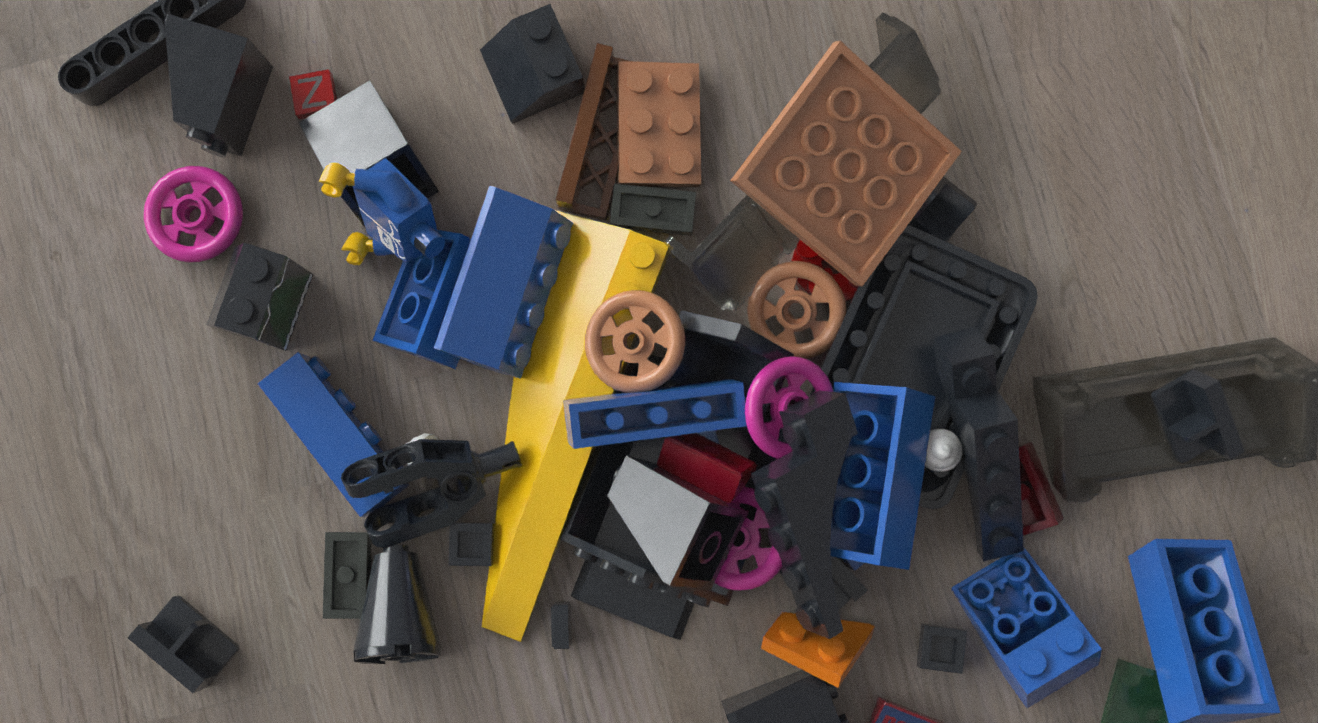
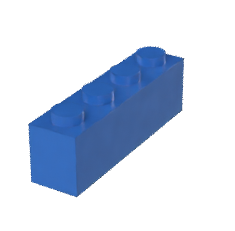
[257,352,409,517]
[563,379,747,449]

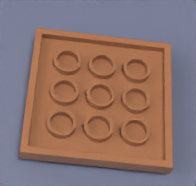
[730,41,962,287]

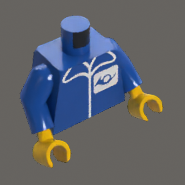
[319,158,445,265]

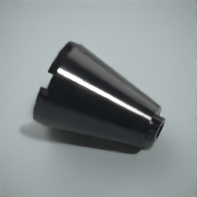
[353,544,441,664]

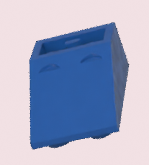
[951,548,1102,708]

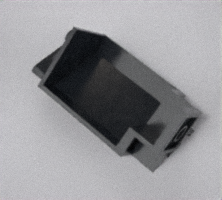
[560,310,794,640]

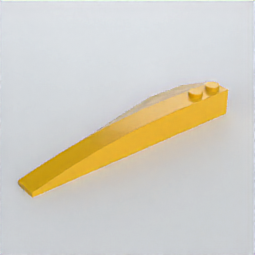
[481,210,669,642]

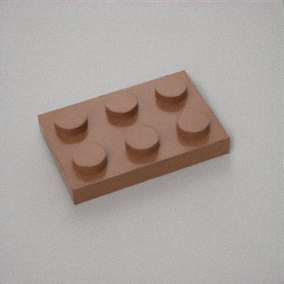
[617,61,701,187]

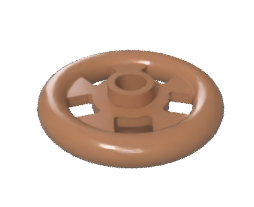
[747,261,846,359]
[585,290,685,393]

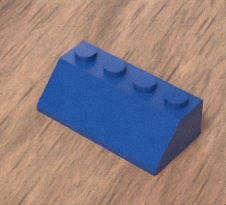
[434,186,573,379]
[830,382,935,570]
[1128,539,1281,723]

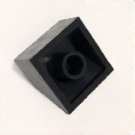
[480,4,585,124]

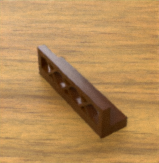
[556,43,629,221]

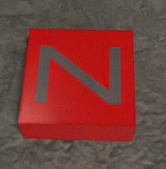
[289,69,337,120]

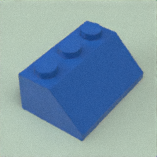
[372,230,471,369]

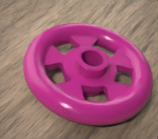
[144,166,243,262]
[745,357,833,459]
[715,487,783,591]

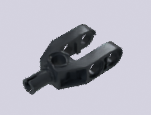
[341,439,522,548]

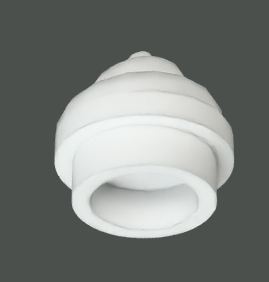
[925,429,962,472]

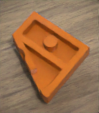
[761,612,875,688]

